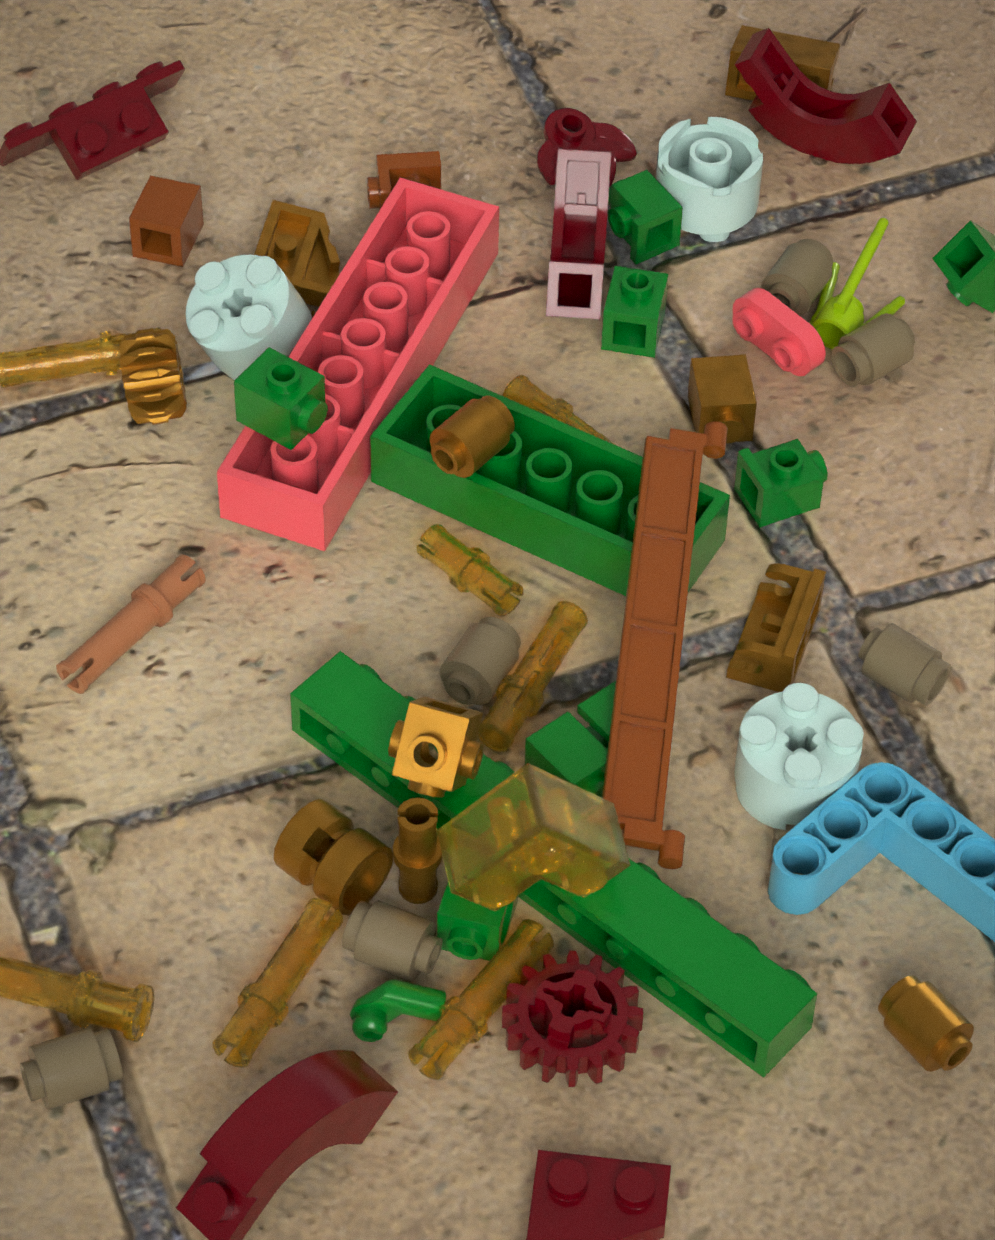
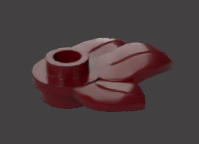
[537,108,637,187]

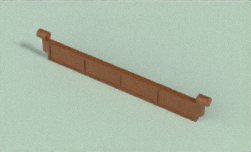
[599,422,727,870]

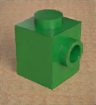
[932,220,995,313]
[601,266,668,358]
[234,347,328,450]

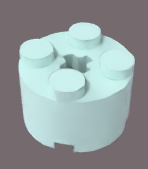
[656,117,763,242]
[186,255,312,380]
[734,683,864,830]

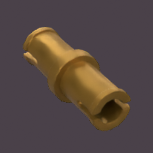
[392,797,443,904]

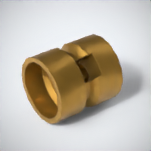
[273,799,393,915]

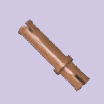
[56,555,206,694]

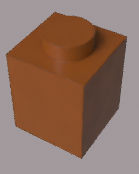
[129,175,204,267]

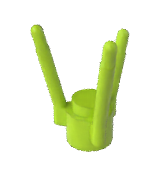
[809,218,905,350]

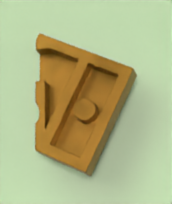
[254,200,340,307]

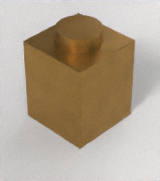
[687,354,757,444]

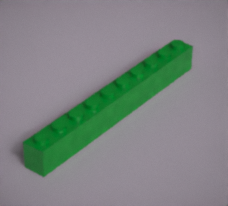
[290,651,818,1078]

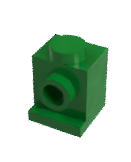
[608,170,683,265]
[734,439,828,528]

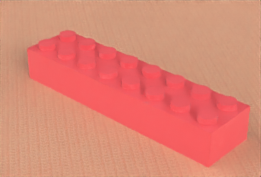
[217,178,499,551]

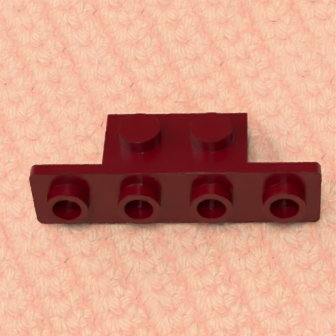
[0,60,185,180]

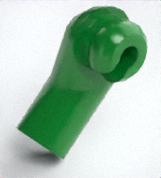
[350,979,446,1042]

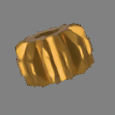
[119,328,187,425]

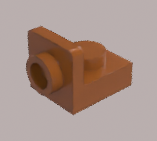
[367,151,441,210]

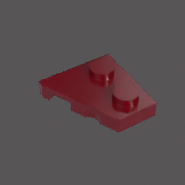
[526,1150,671,1240]

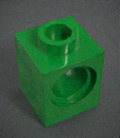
[437,852,519,963]

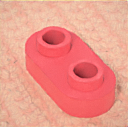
[732,288,826,376]

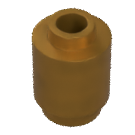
[430,396,515,478]
[878,975,974,1072]

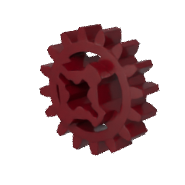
[502,950,644,1087]

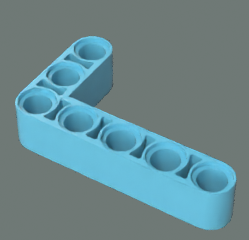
[767,762,995,942]

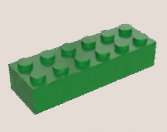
[370,364,730,596]

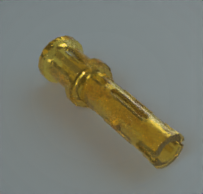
[0,956,155,1042]

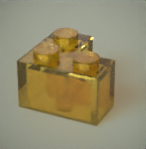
[437,763,630,912]

